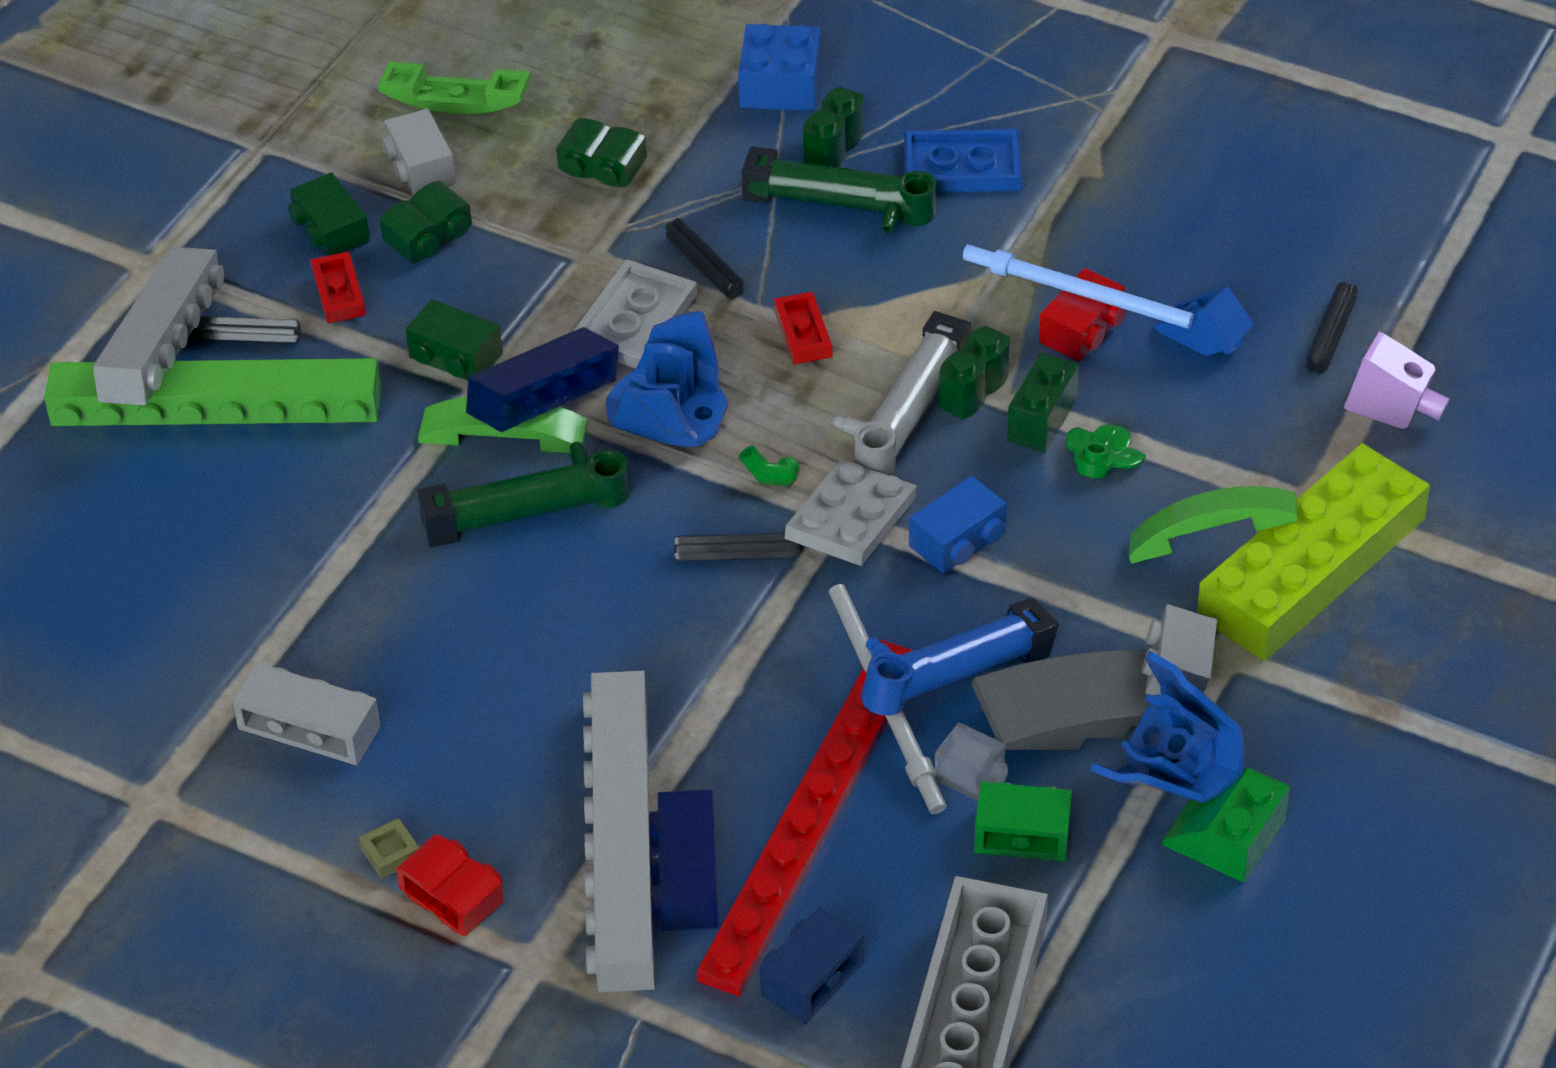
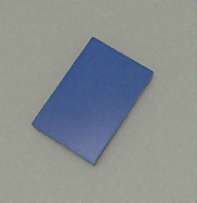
[904,129,1022,192]

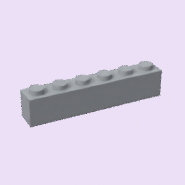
[93,247,224,405]

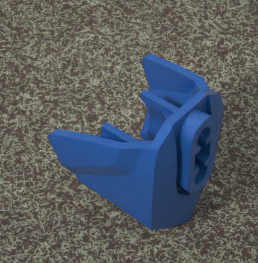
[606,311,728,447]
[1090,651,1244,803]

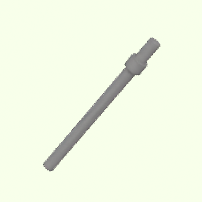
[829,584,947,814]

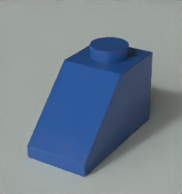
[1154,286,1254,356]

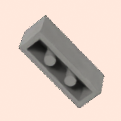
[232,663,381,765]

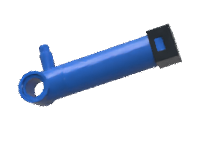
[861,597,1059,716]

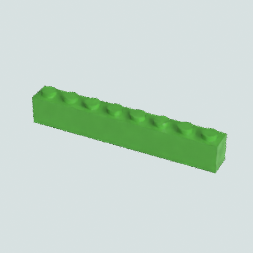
[44,358,381,426]

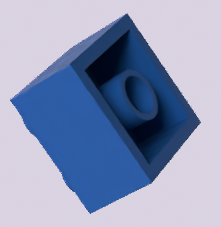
[738,24,821,111]

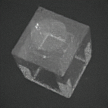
[935,722,1008,801]

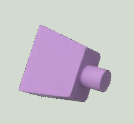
[1344,331,1450,429]

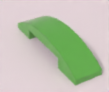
[377,62,532,114]
[418,395,588,453]
[1129,486,1298,564]

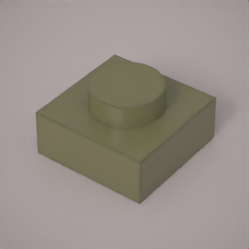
[358,818,419,879]

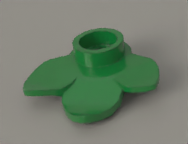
[1066,424,1146,478]

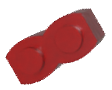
[396,834,504,936]

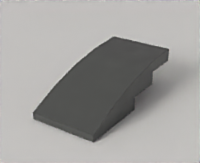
[971,650,1151,750]

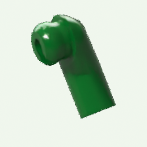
[738,445,800,487]

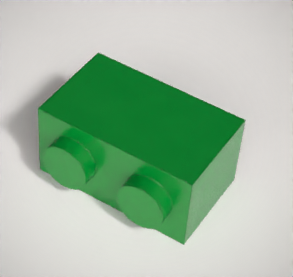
[974,781,1072,862]

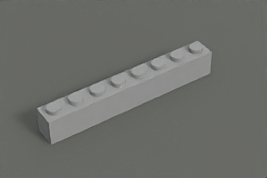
[583,670,655,992]

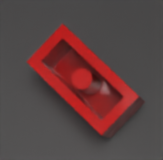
[1039,268,1127,362]

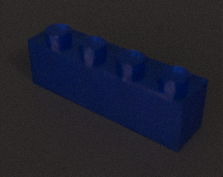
[466,327,619,432]

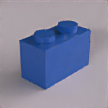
[909,476,1007,574]

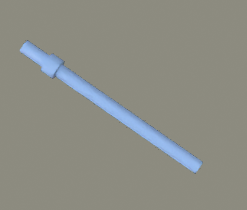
[963,244,1194,329]

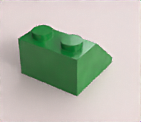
[1162,768,1290,883]

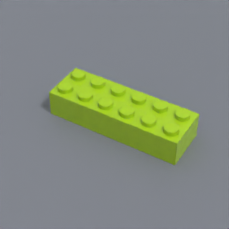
[1197,443,1430,662]

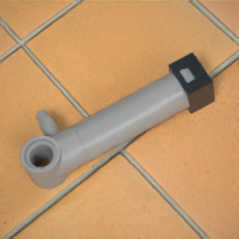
[833,311,971,475]

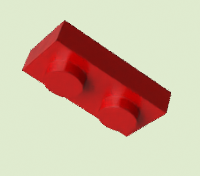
[310,252,366,324]
[774,291,833,365]

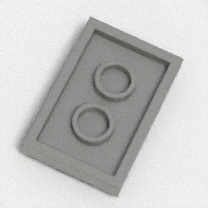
[570,259,698,369]
[784,459,917,566]

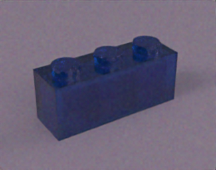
[649,790,718,931]

